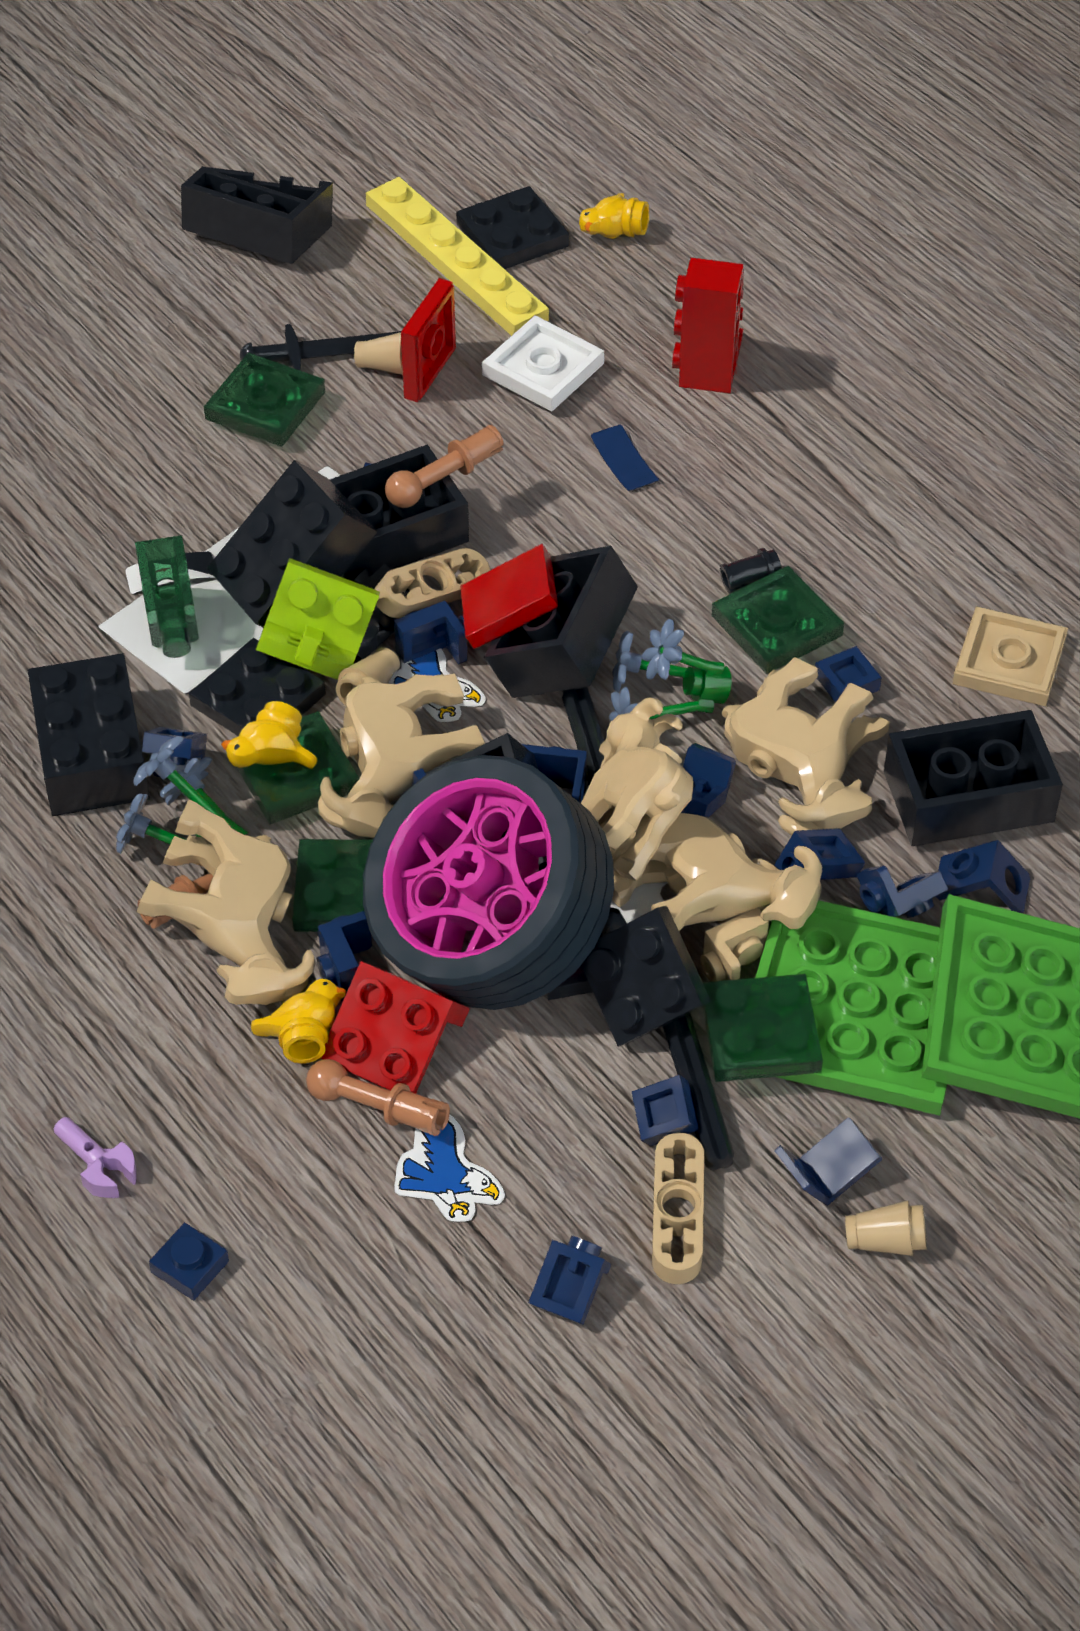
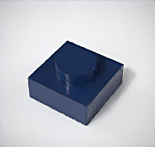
[815,646,882,702]
[632,1075,698,1147]
[149,1222,229,1301]

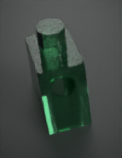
[135,535,199,658]

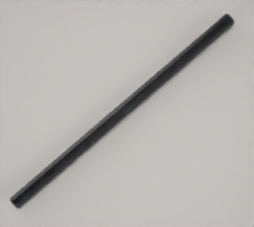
[562,687,734,1171]

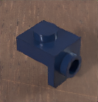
[394,600,469,665]
[680,743,736,818]
[857,865,948,918]
[316,911,372,1003]

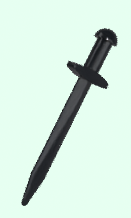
[240,324,401,379]

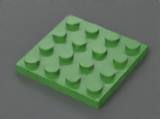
[921,894,1080,1119]
[731,900,948,1116]

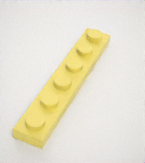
[366,177,549,336]

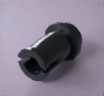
[720,548,782,593]

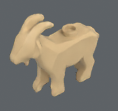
[722,657,890,835]
[318,674,485,838]
[581,697,693,881]
[137,800,315,1005]
[611,813,822,931]

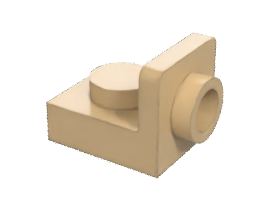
[700,908,769,997]

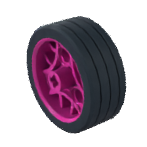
[363,755,614,1010]

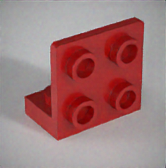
[321,961,470,1094]

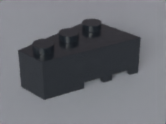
[181,166,333,264]

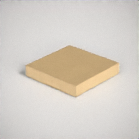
[952,606,1068,706]

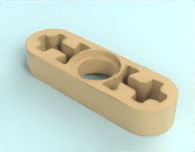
[374,548,490,618]
[652,1133,704,1284]

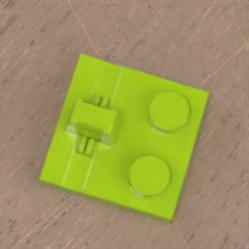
[256,558,380,680]

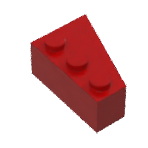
[672,257,744,394]

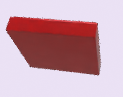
[401,278,456,402]
[460,543,558,649]

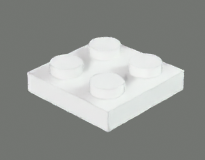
[482,315,605,412]

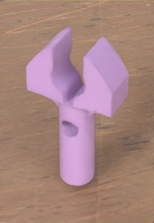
[54,1117,136,1198]

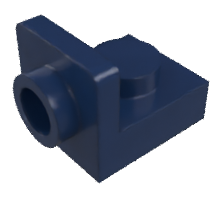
[142,727,207,777]
[774,828,865,880]
[528,1235,612,1325]

